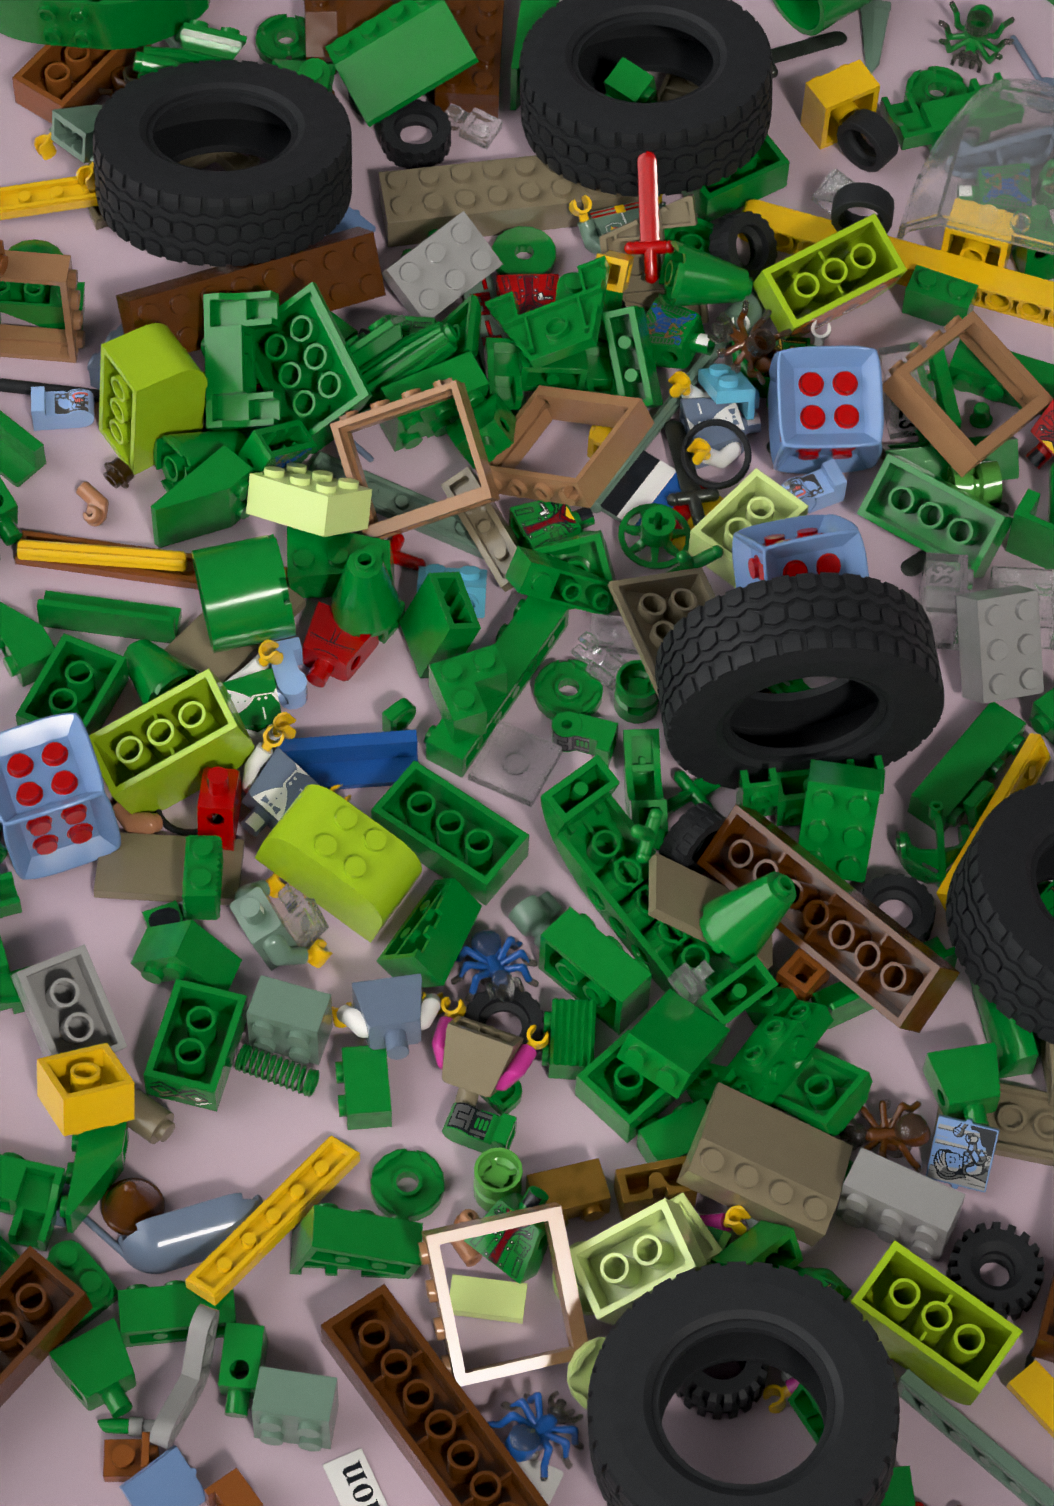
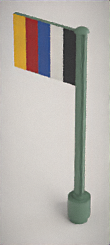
[590,290,764,551]

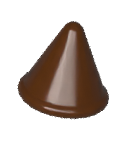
[101,1178,165,1236]

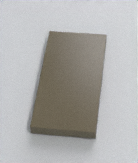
[164,586,306,683]
[94,832,245,905]
[648,853,773,969]
[932,1083,1054,1167]

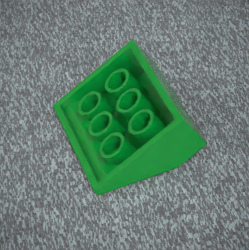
[325,0,479,127]
[255,282,372,454]

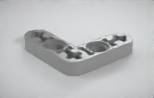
[149,1304,220,1449]

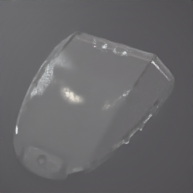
[897,78,1054,255]

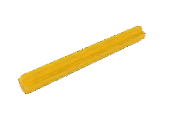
[17,539,187,572]

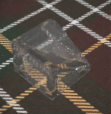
[811,168,855,214]

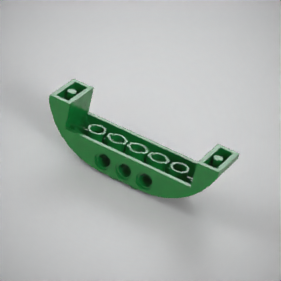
[0,0,210,50]
[540,754,778,1025]

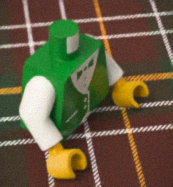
[223,639,296,749]

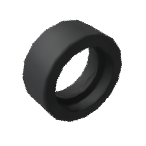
[836,109,899,172]
[831,182,895,233]

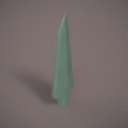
[860,0,891,74]

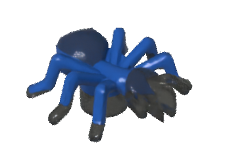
[451,929,539,1003]
[487,1391,584,1482]

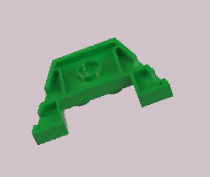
[485,256,610,370]

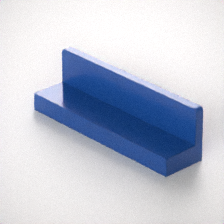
[275,729,418,790]

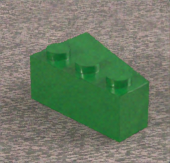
[287,526,395,599]
[376,877,482,988]
[290,1203,423,1279]

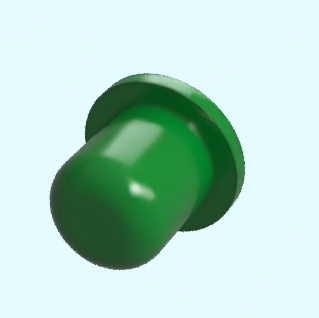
[969,402,993,429]

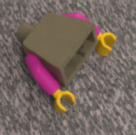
[431,996,549,1108]

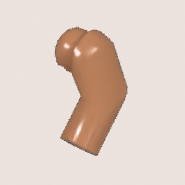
[76,482,109,526]
[113,802,163,834]
[450,1209,482,1267]

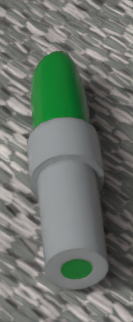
[97,1417,155,1437]

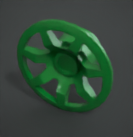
[618,503,691,569]

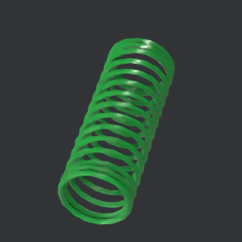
[235,1043,320,1097]

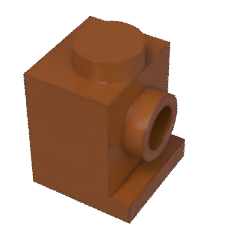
[776,947,831,1001]
[204,1468,263,1506]

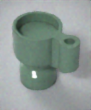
[508,891,562,950]

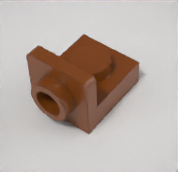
[103,1432,159,1482]

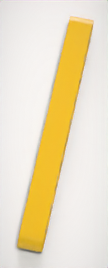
[738,199,1054,328]

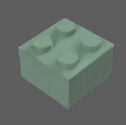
[247,975,333,1065]
[251,1366,339,1452]

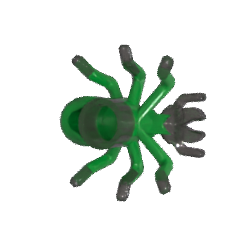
[938,1,1015,73]

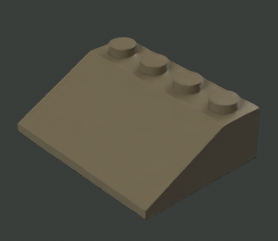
[608,567,716,696]
[676,1082,853,1246]

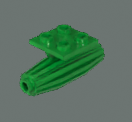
[133,20,247,79]
[346,314,459,414]

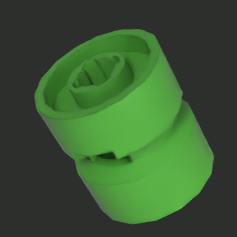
[947,460,1003,505]
[473,1147,523,1212]

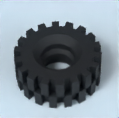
[946,1222,1045,1321]

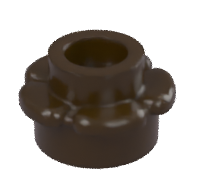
[103,457,134,489]

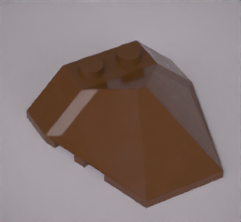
[304,0,402,62]

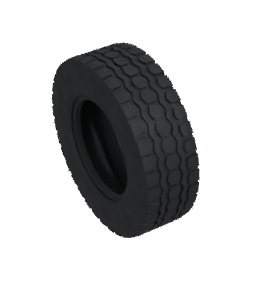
[519,0,773,197]
[93,60,352,267]
[655,572,945,790]
[946,781,1054,1044]
[587,1261,900,1506]

